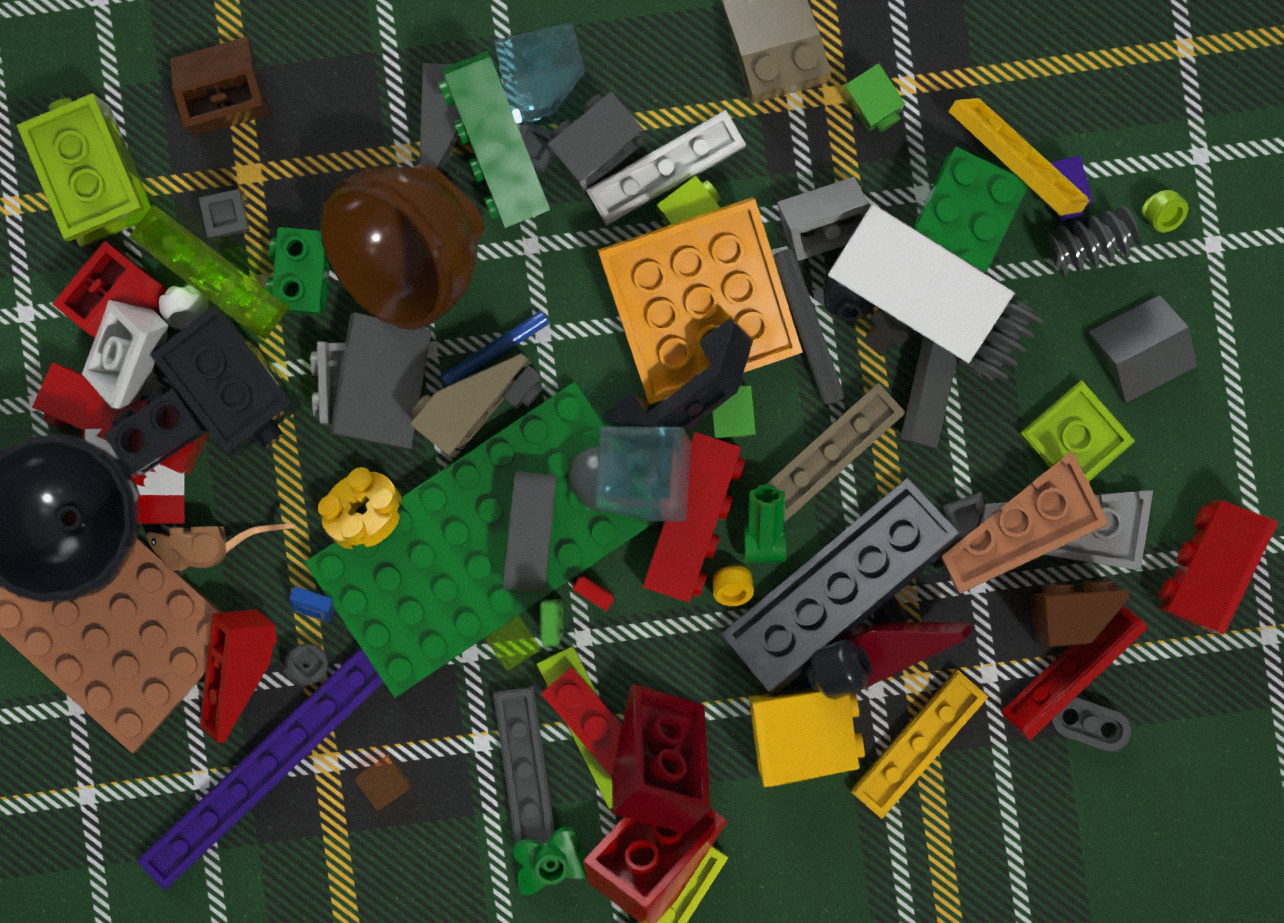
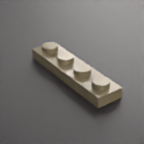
[765,383,906,522]

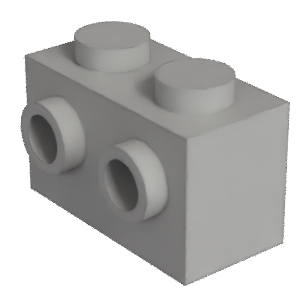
[777,177,870,261]

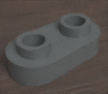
[1050,697,1131,752]

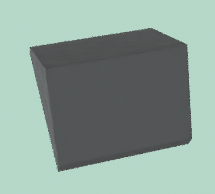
[1087,295,1197,404]

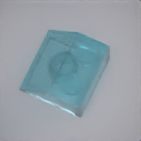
[595,427,691,521]

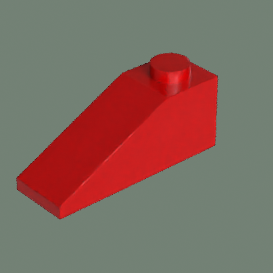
[200,609,277,743]

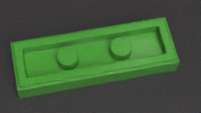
[541,598,564,646]

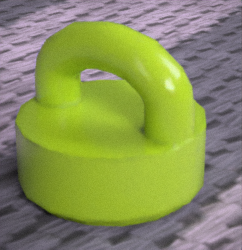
[1142,190,1189,233]

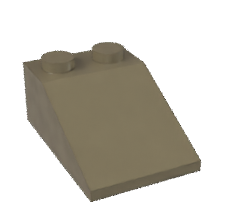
[720,0,831,105]
[410,354,532,458]

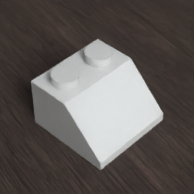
[82,300,169,409]

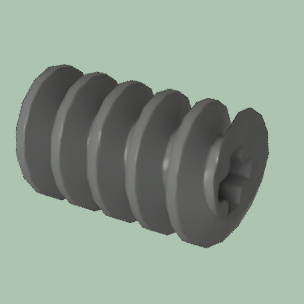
[1047,205,1140,278]
[959,297,1044,386]

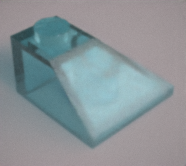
[494,22,585,123]

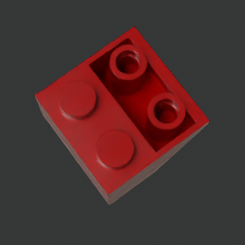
[52,241,168,338]

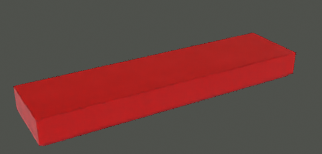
[1001,606,1148,741]

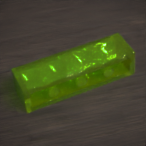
[129,204,290,340]

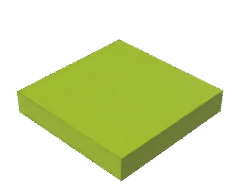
[1019,380,1135,482]

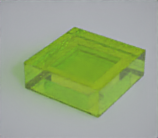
[485,615,542,672]

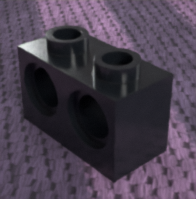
[103,387,209,477]

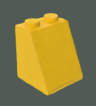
[749,688,865,787]

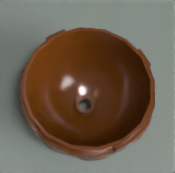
[320,164,484,330]

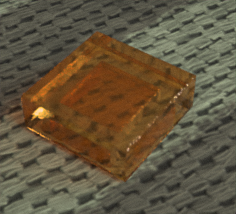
[354,753,412,812]

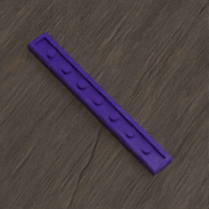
[137,648,383,891]

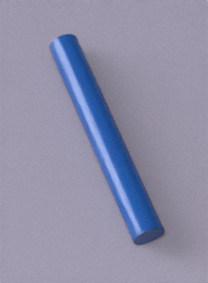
[440,311,550,387]

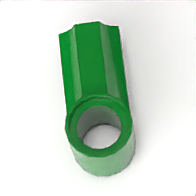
[743,485,786,563]

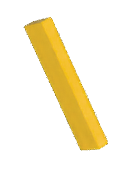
[948,98,1090,215]
[850,669,988,819]

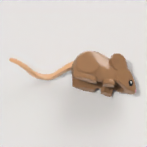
[146,524,295,571]

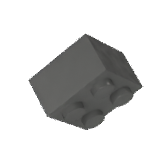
[548,91,644,195]

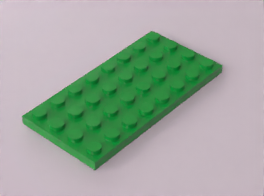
[304,382,665,698]

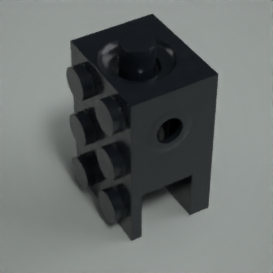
[150,305,302,456]

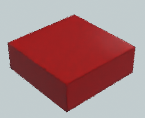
[573,576,615,612]

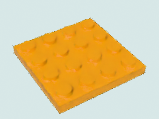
[597,197,803,405]

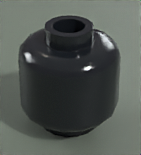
[823,266,875,321]
[807,640,872,700]

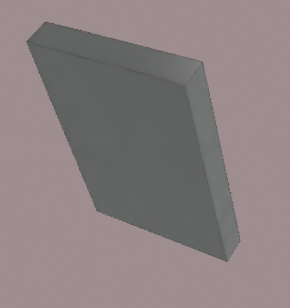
[329,313,432,450]

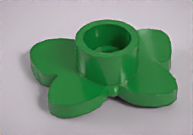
[513,827,588,896]

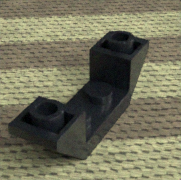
[602,318,753,442]

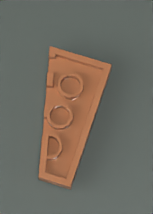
[941,450,1109,595]

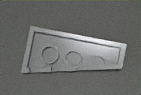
[980,490,1153,571]

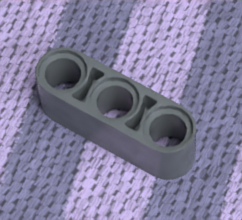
[503,471,557,593]

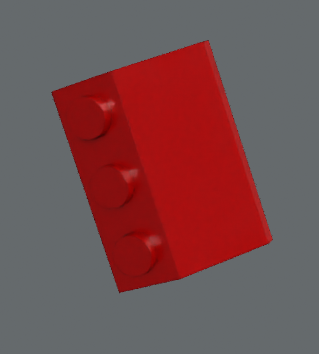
[1158,500,1278,635]

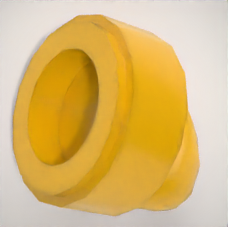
[713,565,754,606]

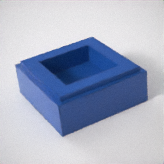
[289,586,335,622]

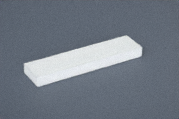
[586,110,746,227]

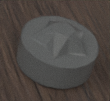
[284,643,328,686]

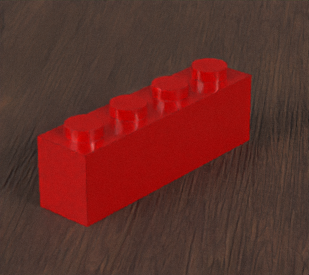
[32,363,209,475]
[643,432,746,603]

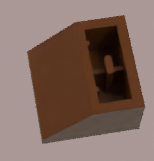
[170,36,271,137]
[1030,580,1129,647]

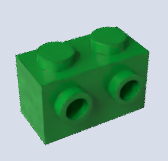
[265,227,330,316]

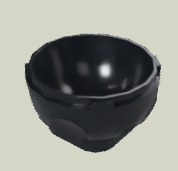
[0,434,140,602]

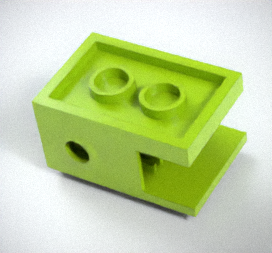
[17,93,156,248]

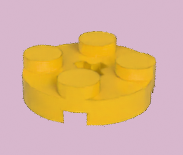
[318,467,402,549]

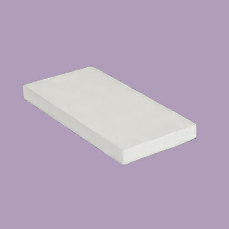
[828,204,1015,363]

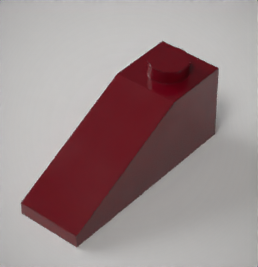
[844,621,973,689]

